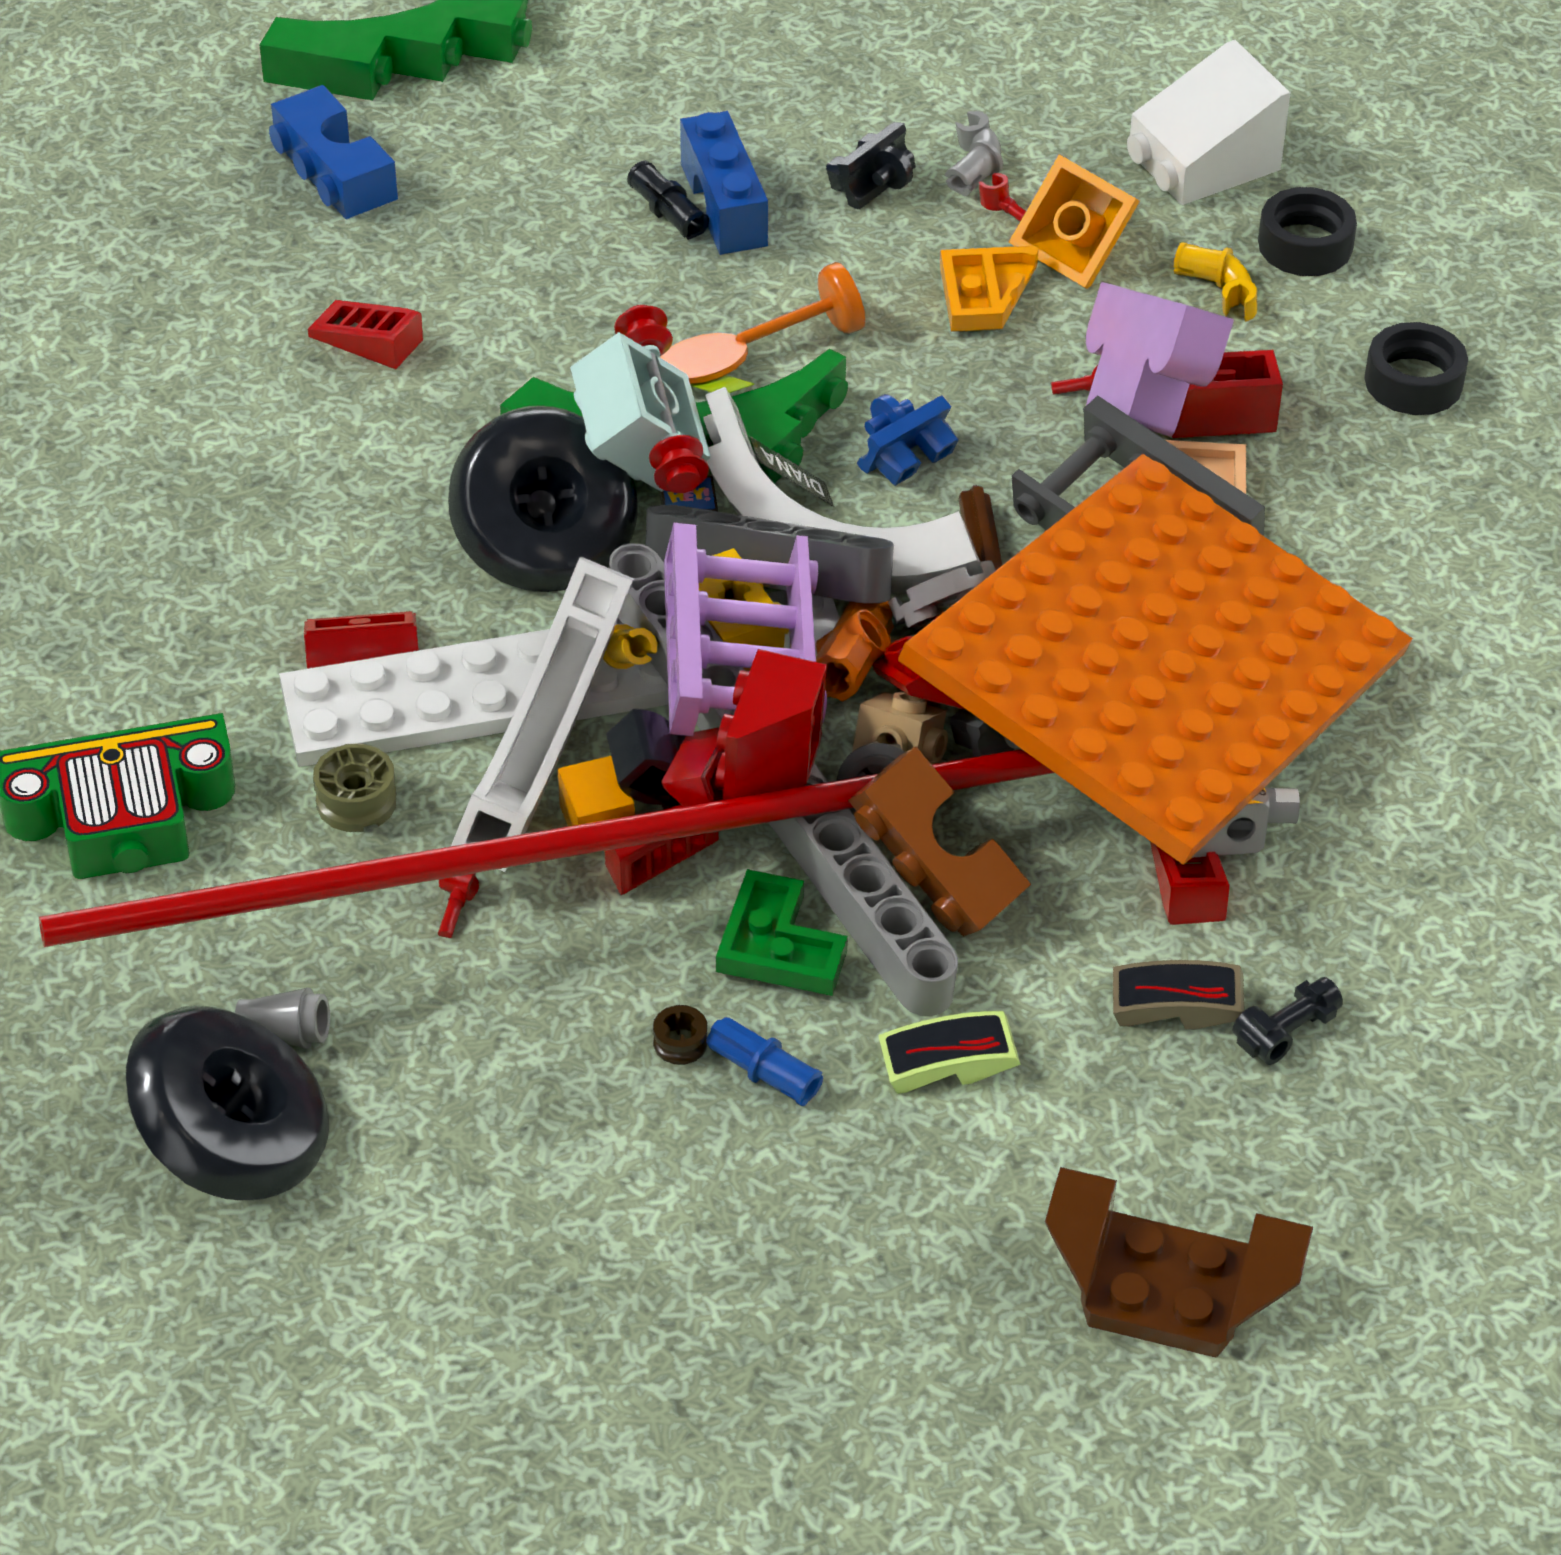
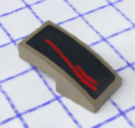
[1113,960,1245,1030]

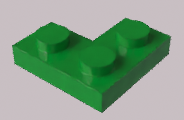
[716,869,848,996]

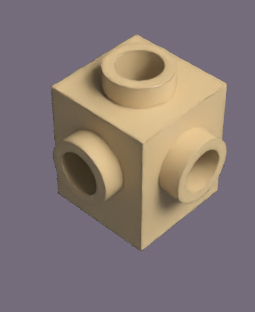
[852,692,948,764]

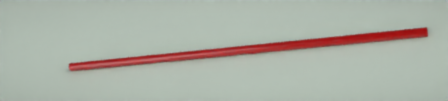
[39,749,1054,947]

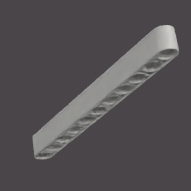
[609,543,958,1016]

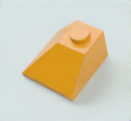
[1008,154,1140,289]

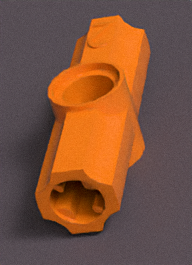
[816,601,894,702]

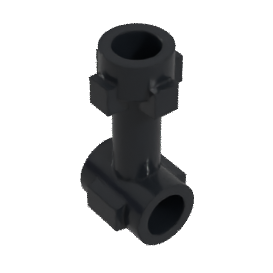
[1232,977,1343,1065]

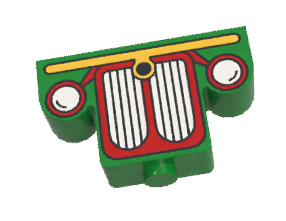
[0,713,236,879]

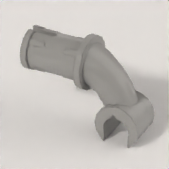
[945,111,1003,196]

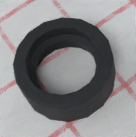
[1258,187,1357,276]
[1364,322,1468,415]

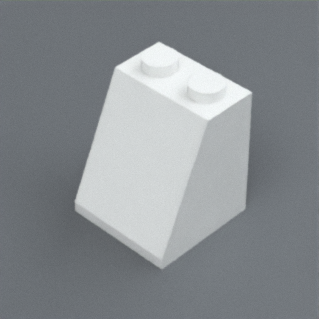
[1127,40,1290,205]

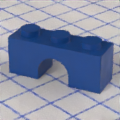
[269,85,398,219]
[680,111,768,255]

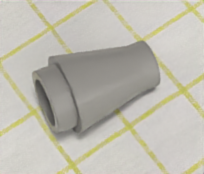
[235,988,330,1049]

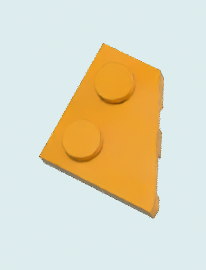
[940,245,1038,332]

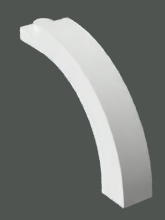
[703,387,983,594]
[451,557,634,872]

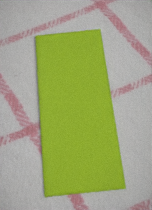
[690,375,754,393]

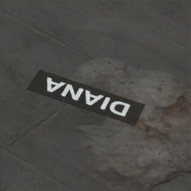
[750,436,835,507]

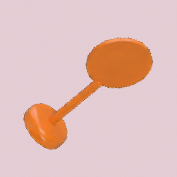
[660,262,865,384]

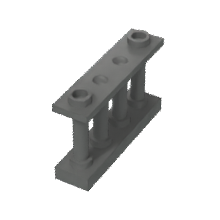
[1012,395,1265,536]

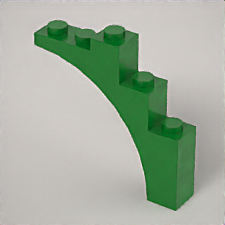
[259,0,532,101]
[500,349,848,484]

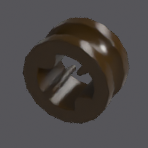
[653,1005,708,1065]

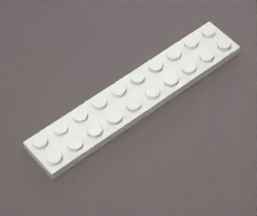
[279,590,840,767]

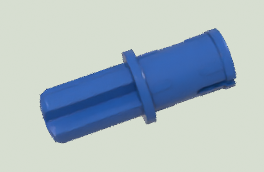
[706,1017,823,1106]

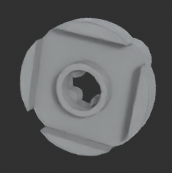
[888,561,996,632]

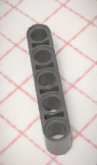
[645,505,894,603]

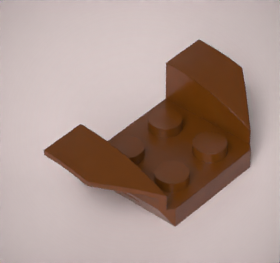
[1045,1167,1313,1358]

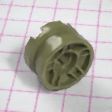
[313,744,397,832]

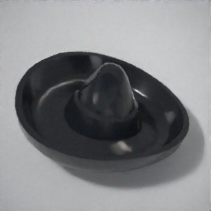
[448,406,638,592]
[126,1005,329,1201]

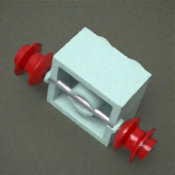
[570,305,711,493]

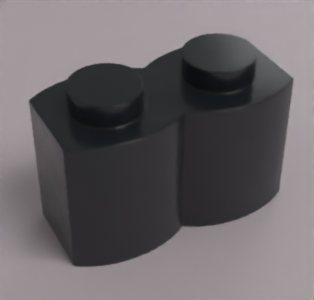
[606,709,686,810]

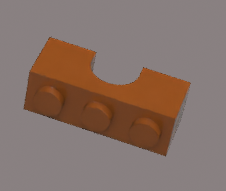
[848,747,1031,937]

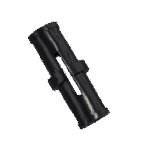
[627,160,709,240]

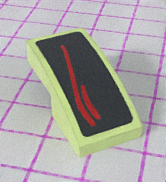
[878,1011,1021,1094]

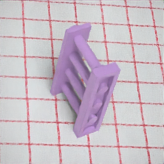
[664,523,827,736]

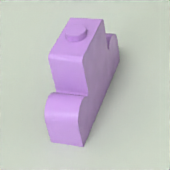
[1086,282,1234,436]

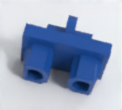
[857,394,959,486]

